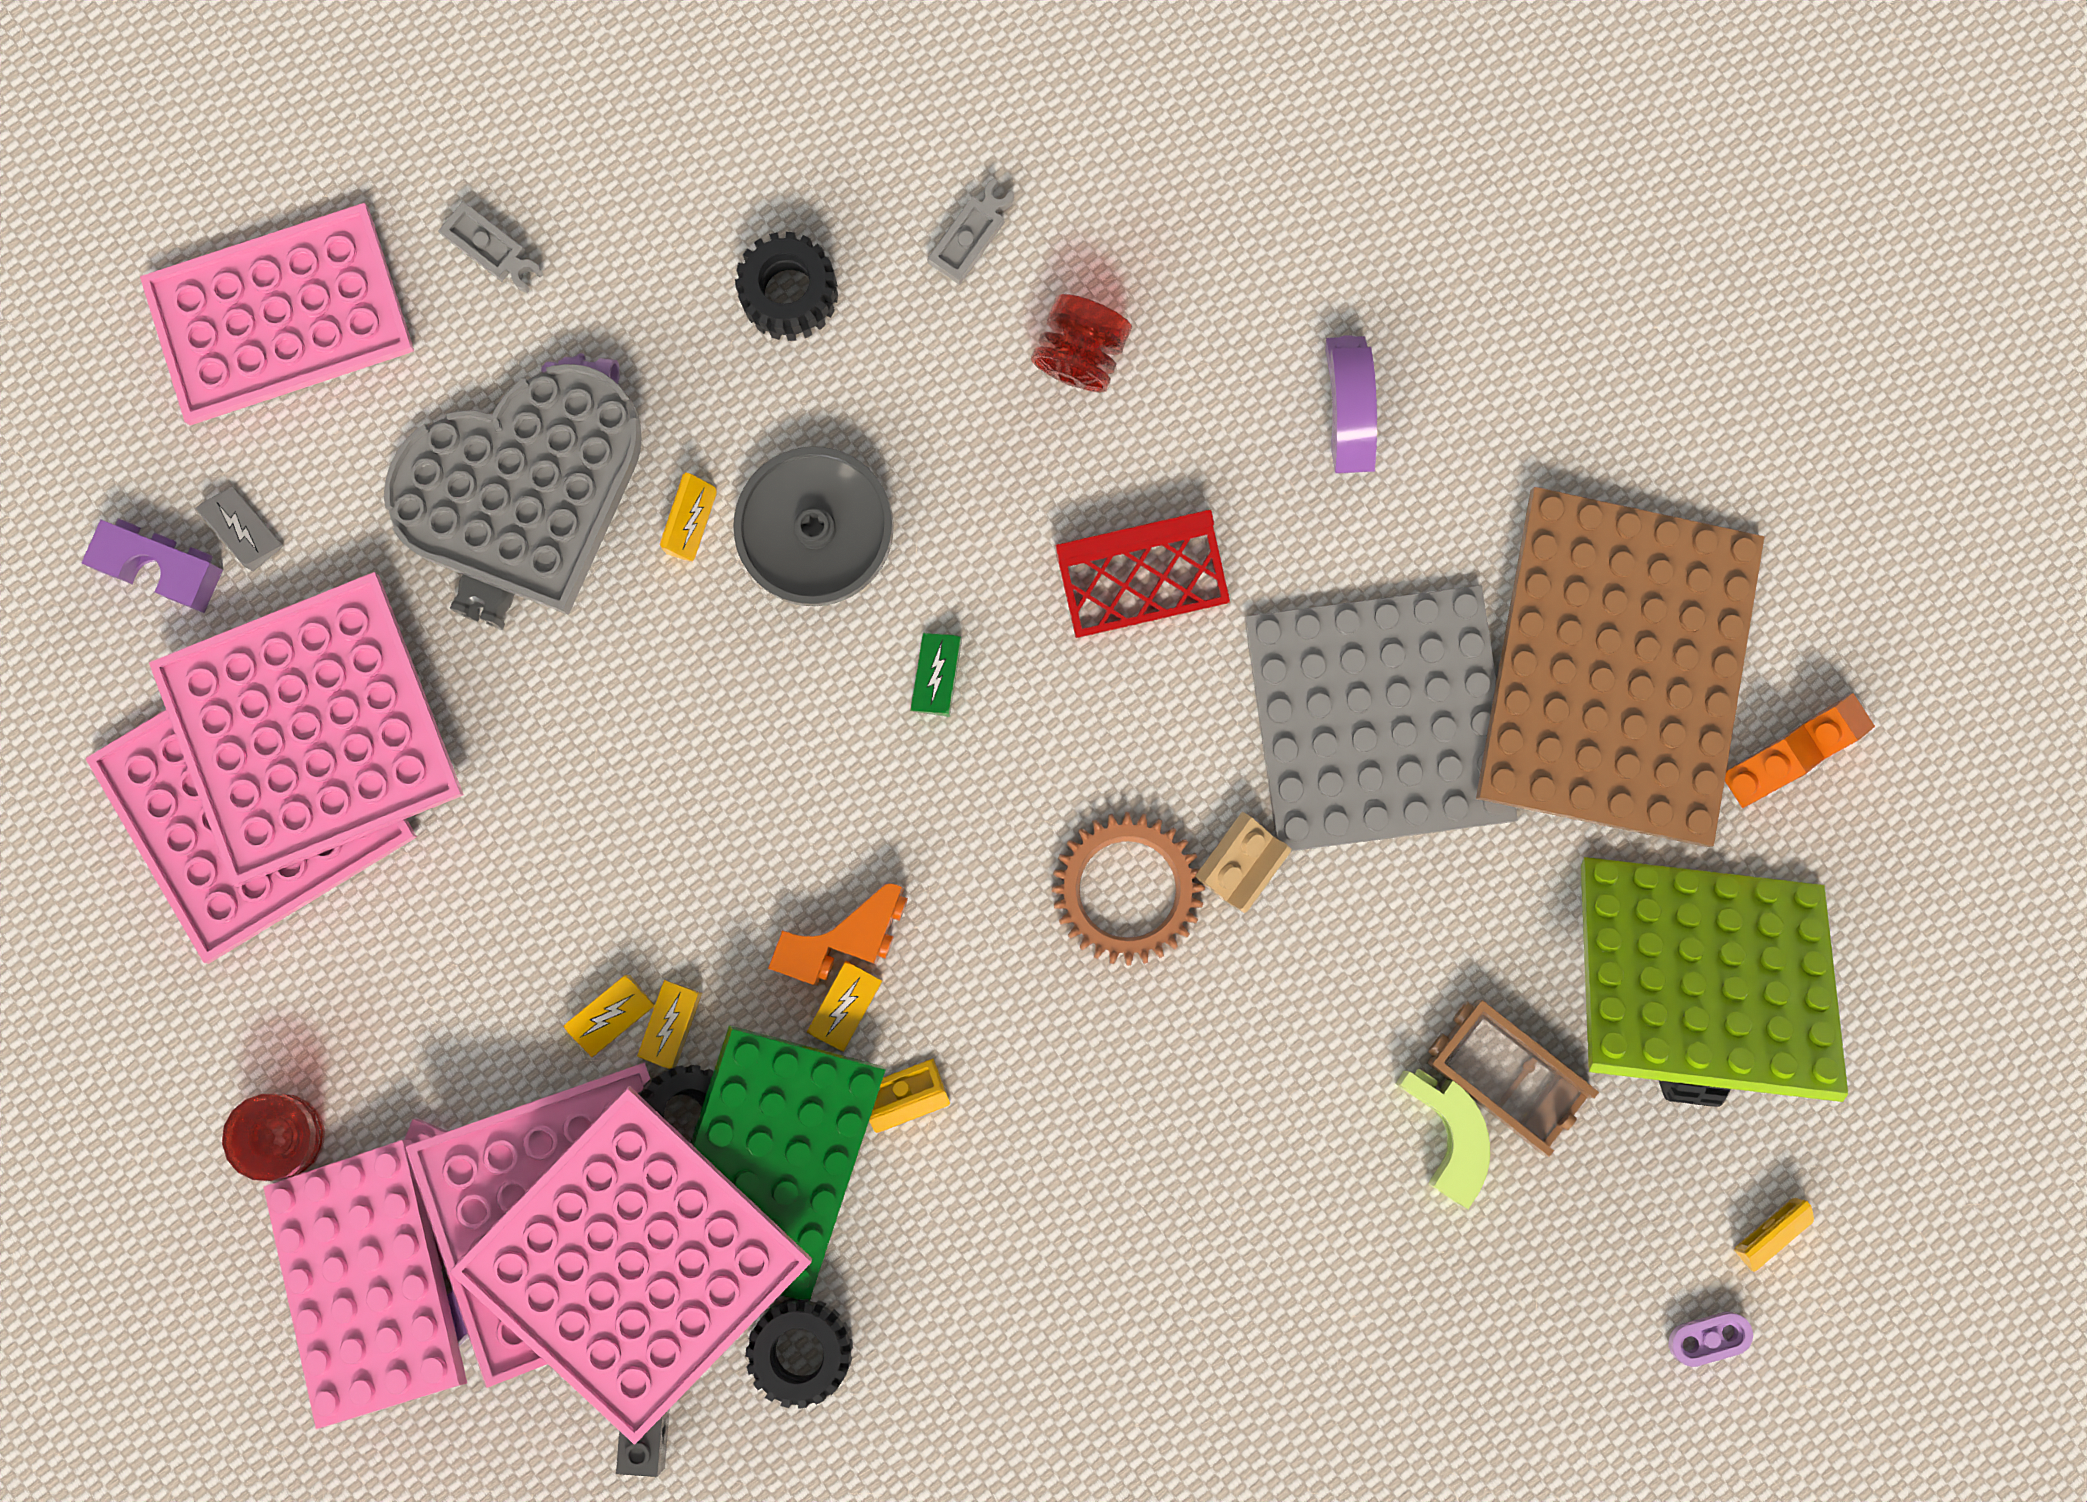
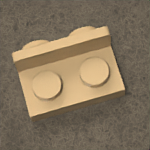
[1195,812,1292,913]

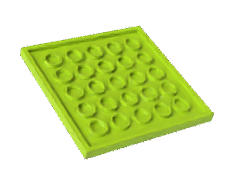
[1581,857,1848,1102]

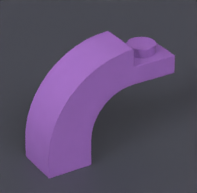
[1325,335,1377,473]

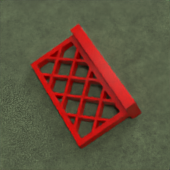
[1054,509,1230,638]

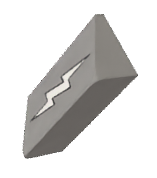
[195,487,283,571]

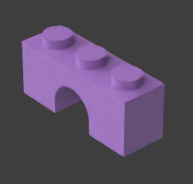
[81,518,223,613]

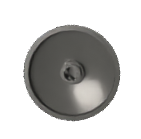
[733,446,894,606]

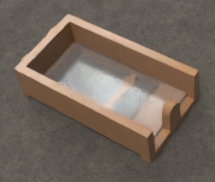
[1427,1000,1599,1157]

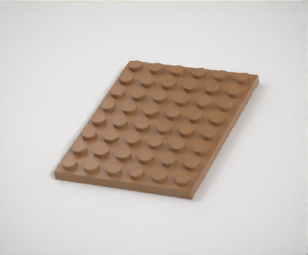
[1476,487,1765,847]

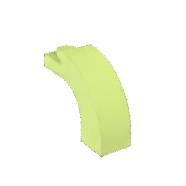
[1395,1069,1490,1210]

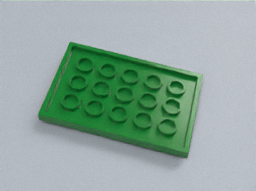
[690,1025,886,1301]

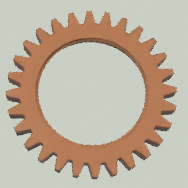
[1052,812,1205,966]

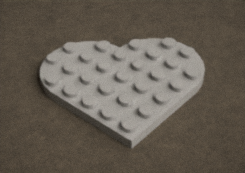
[384,364,642,615]

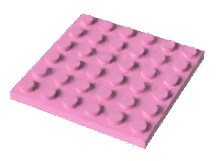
[149,572,464,887]
[85,710,417,964]
[405,1062,650,1388]
[449,1086,812,1445]

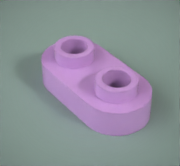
[1669,1312,1753,1367]

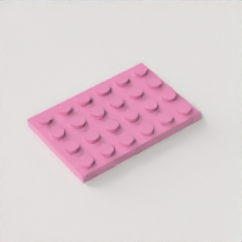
[140,203,414,425]
[263,1139,467,1429]

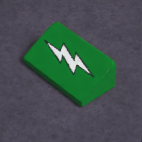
[910,633,962,717]

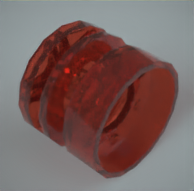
[1031,294,1132,393]
[222,1094,325,1181]

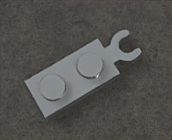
[927,179,1014,285]
[438,201,543,293]

